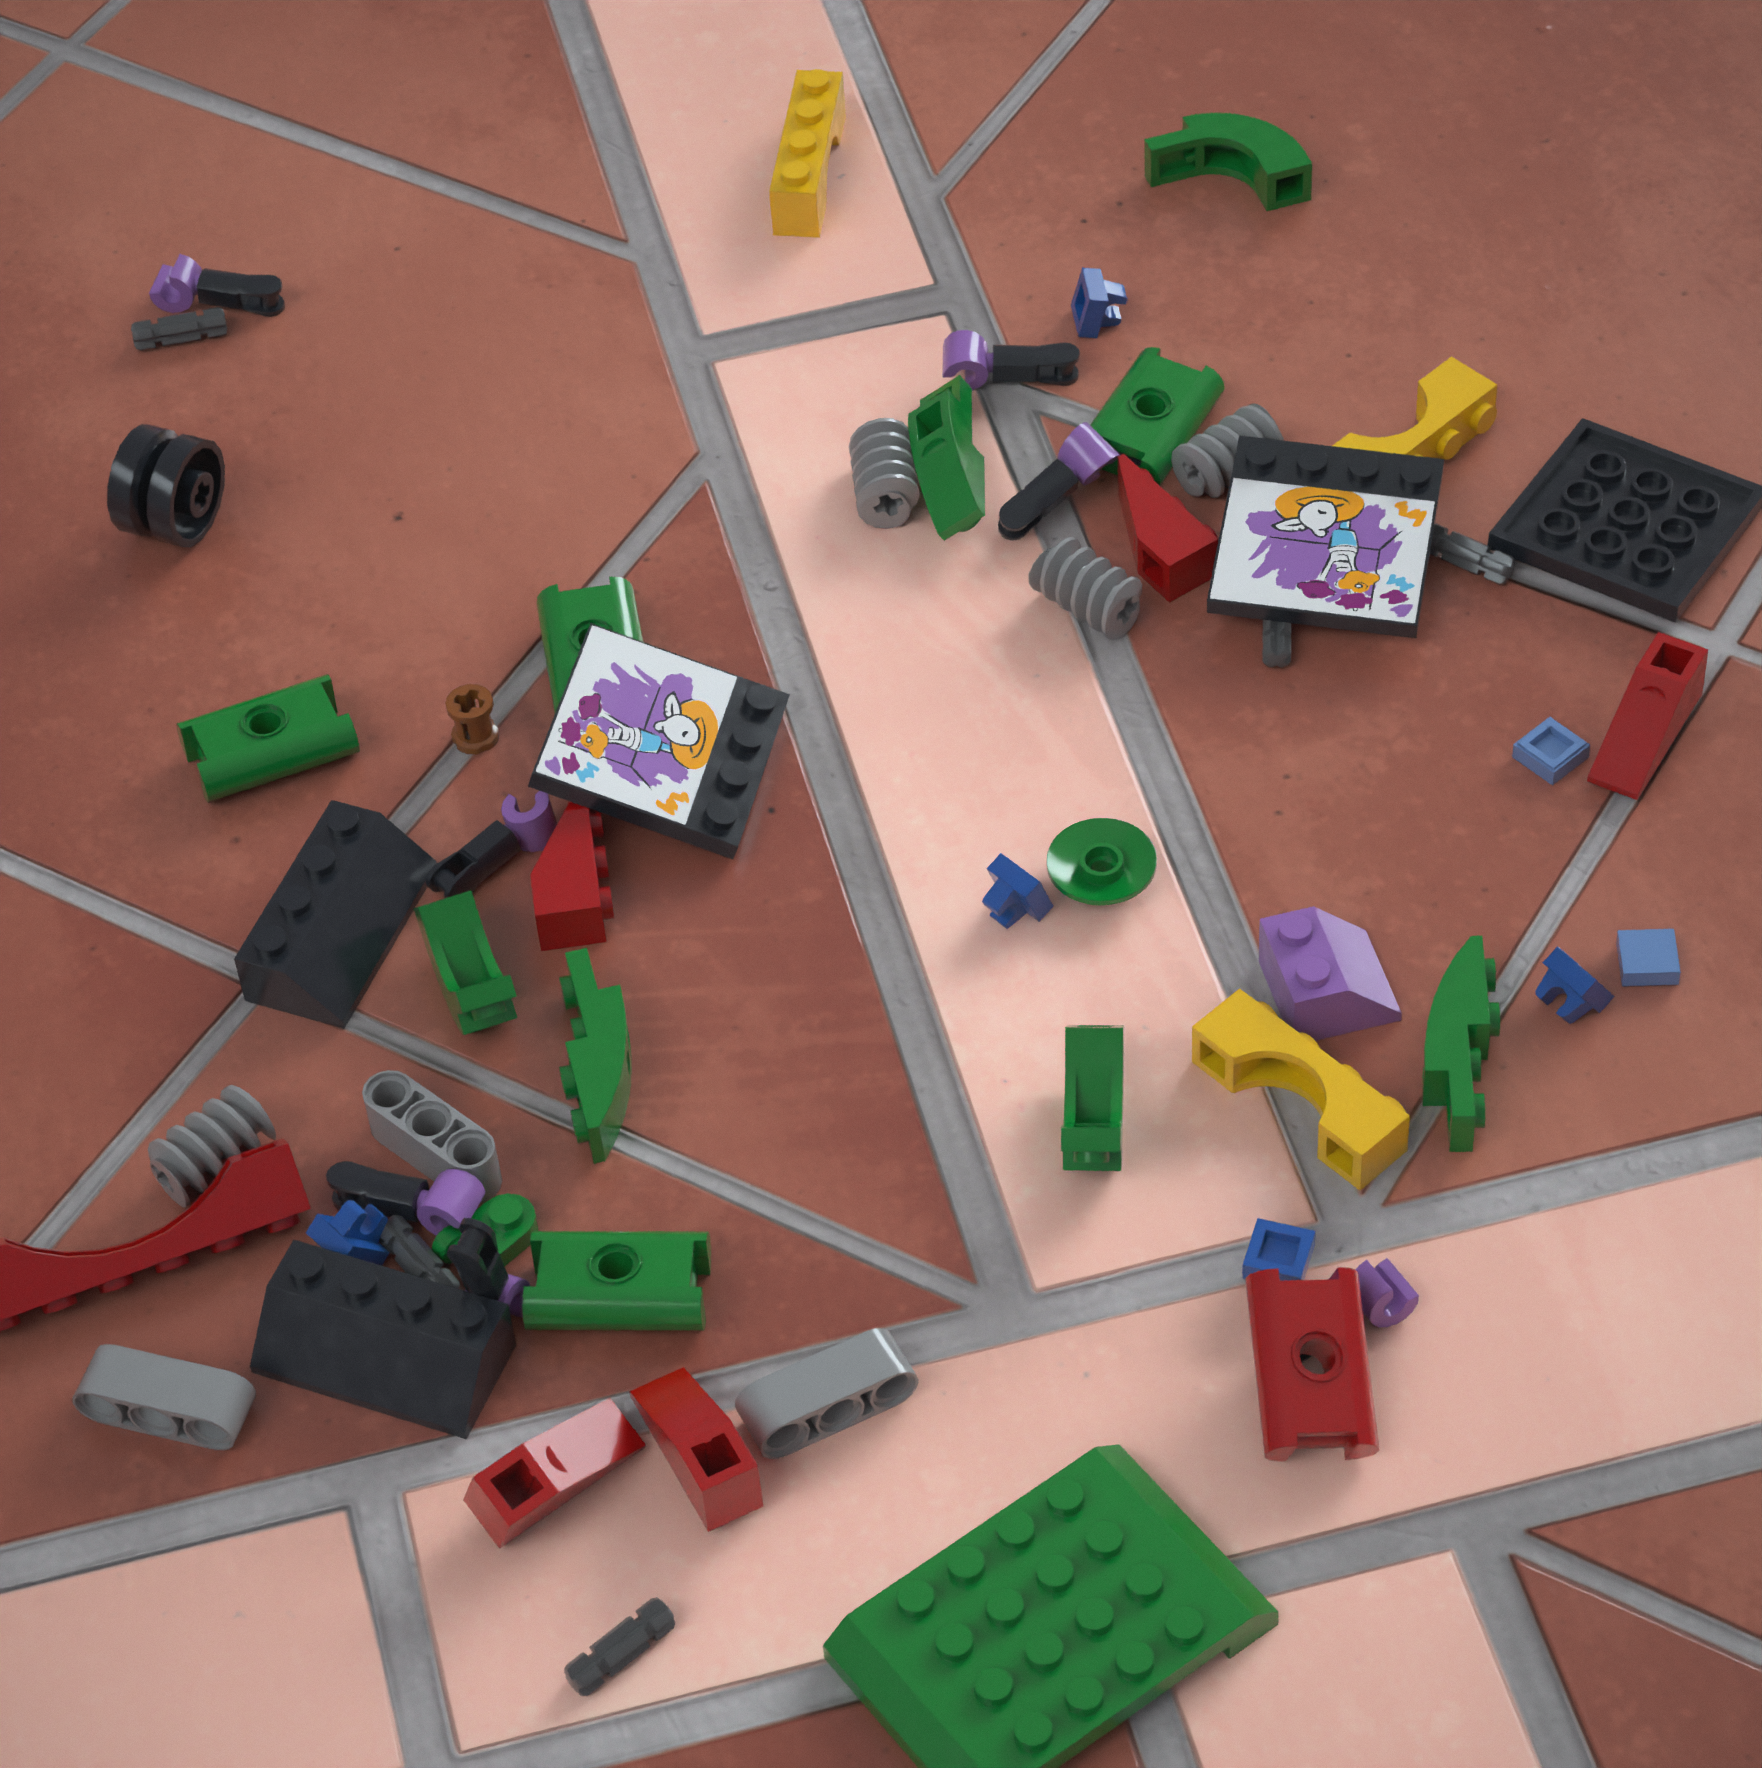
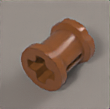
[445,684,499,755]

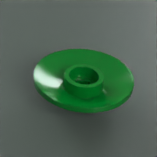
[1046,818,1157,905]

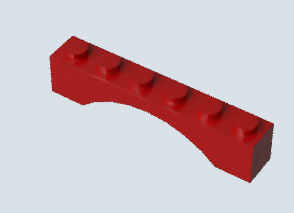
[0,1138,311,1331]

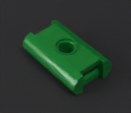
[1090,347,1225,486]
[536,577,643,713]
[176,674,360,803]
[522,1231,711,1331]

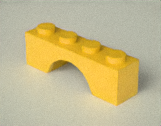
[769,69,846,238]
[1332,356,1497,460]
[1192,988,1410,1191]

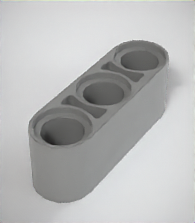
[362,1070,502,1203]
[735,1328,919,1459]
[72,1344,256,1450]

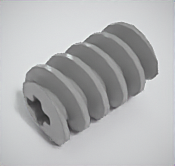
[1171,403,1284,498]
[848,418,920,529]
[1028,537,1142,640]
[148,1085,276,1208]

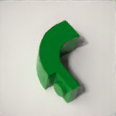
[1144,113,1312,211]
[413,891,518,1035]
[1061,1025,1124,1171]

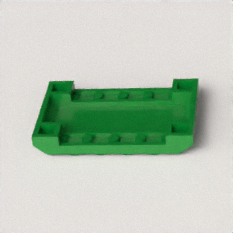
[822,1444,1279,1768]

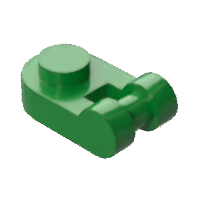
[432,1193,538,1266]

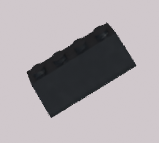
[234,800,437,1029]
[250,1239,517,1439]

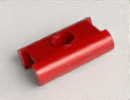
[1245,1267,1379,1462]

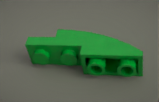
[908,375,985,541]
[1422,935,1500,1152]
[559,948,632,1164]

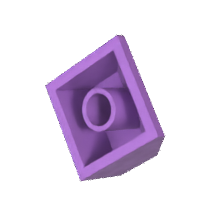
[1259,906,1402,1041]

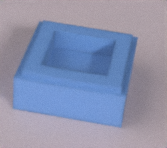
[1512,717,1590,786]
[1616,929,1681,986]

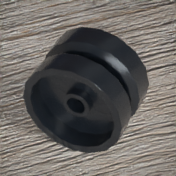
[107,424,225,547]

